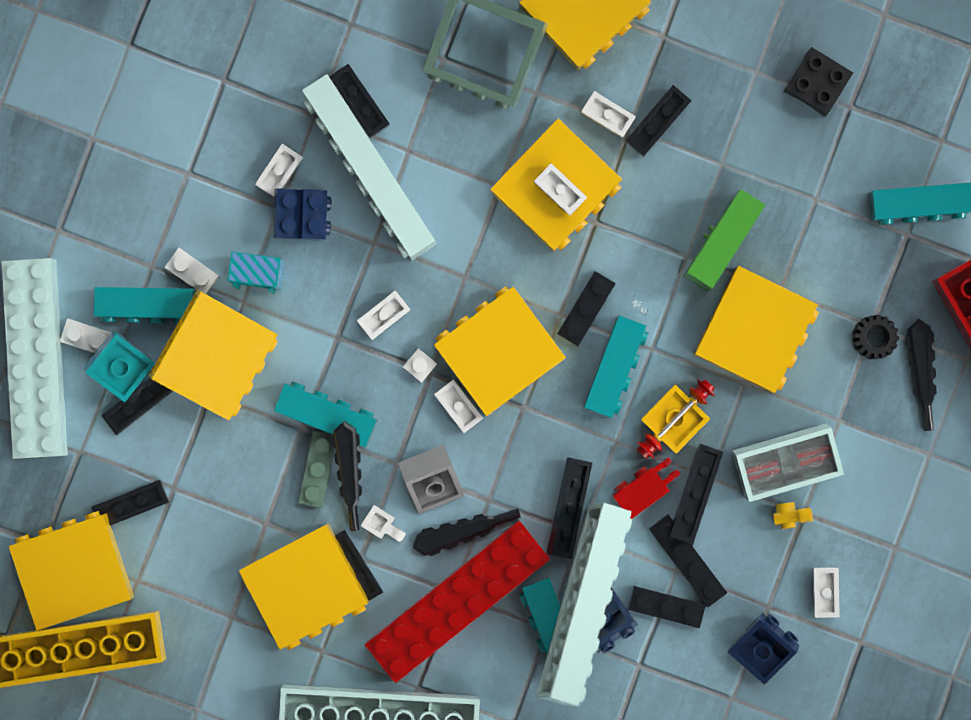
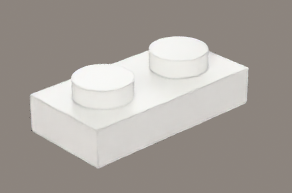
[581,91,636,138]
[255,144,303,197]
[534,164,587,216]
[165,248,220,295]
[357,290,411,340]
[60,318,111,353]
[434,379,483,433]
[813,567,840,618]

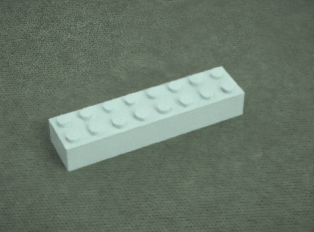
[302,74,436,260]
[1,258,68,459]
[536,503,632,706]
[279,685,480,720]

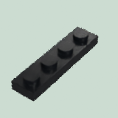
[668,444,723,545]
[546,457,592,559]
[648,514,727,607]

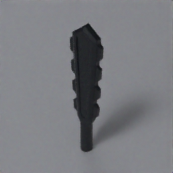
[906,319,937,431]
[331,420,362,531]
[412,508,521,556]

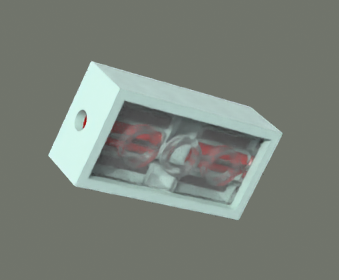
[732,423,844,502]

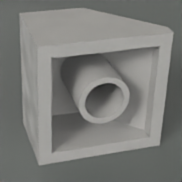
[398,445,464,514]

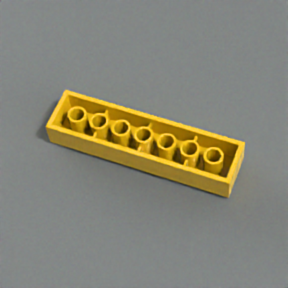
[0,610,166,688]

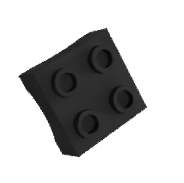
[784,47,854,117]

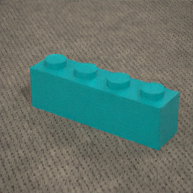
[869,182,971,226]
[94,287,196,324]
[583,315,649,418]
[274,381,377,447]
[519,576,561,655]

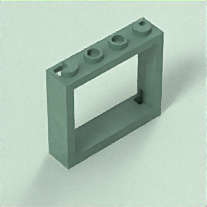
[422,0,548,110]

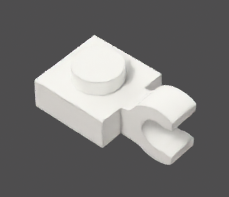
[361,505,406,542]

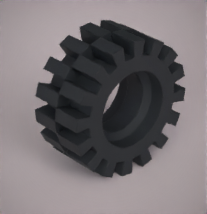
[852,315,899,359]

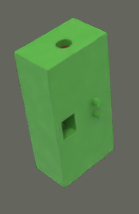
[683,189,766,291]

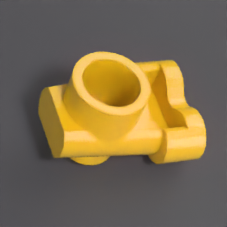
[773,502,813,529]

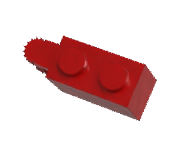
[611,457,681,519]

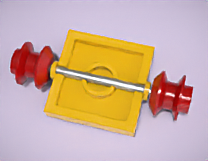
[636,379,715,459]

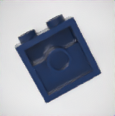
[273,188,332,241]
[596,586,638,653]
[728,612,799,685]

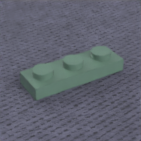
[298,431,335,508]

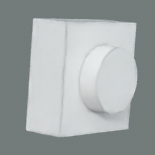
[403,348,437,383]

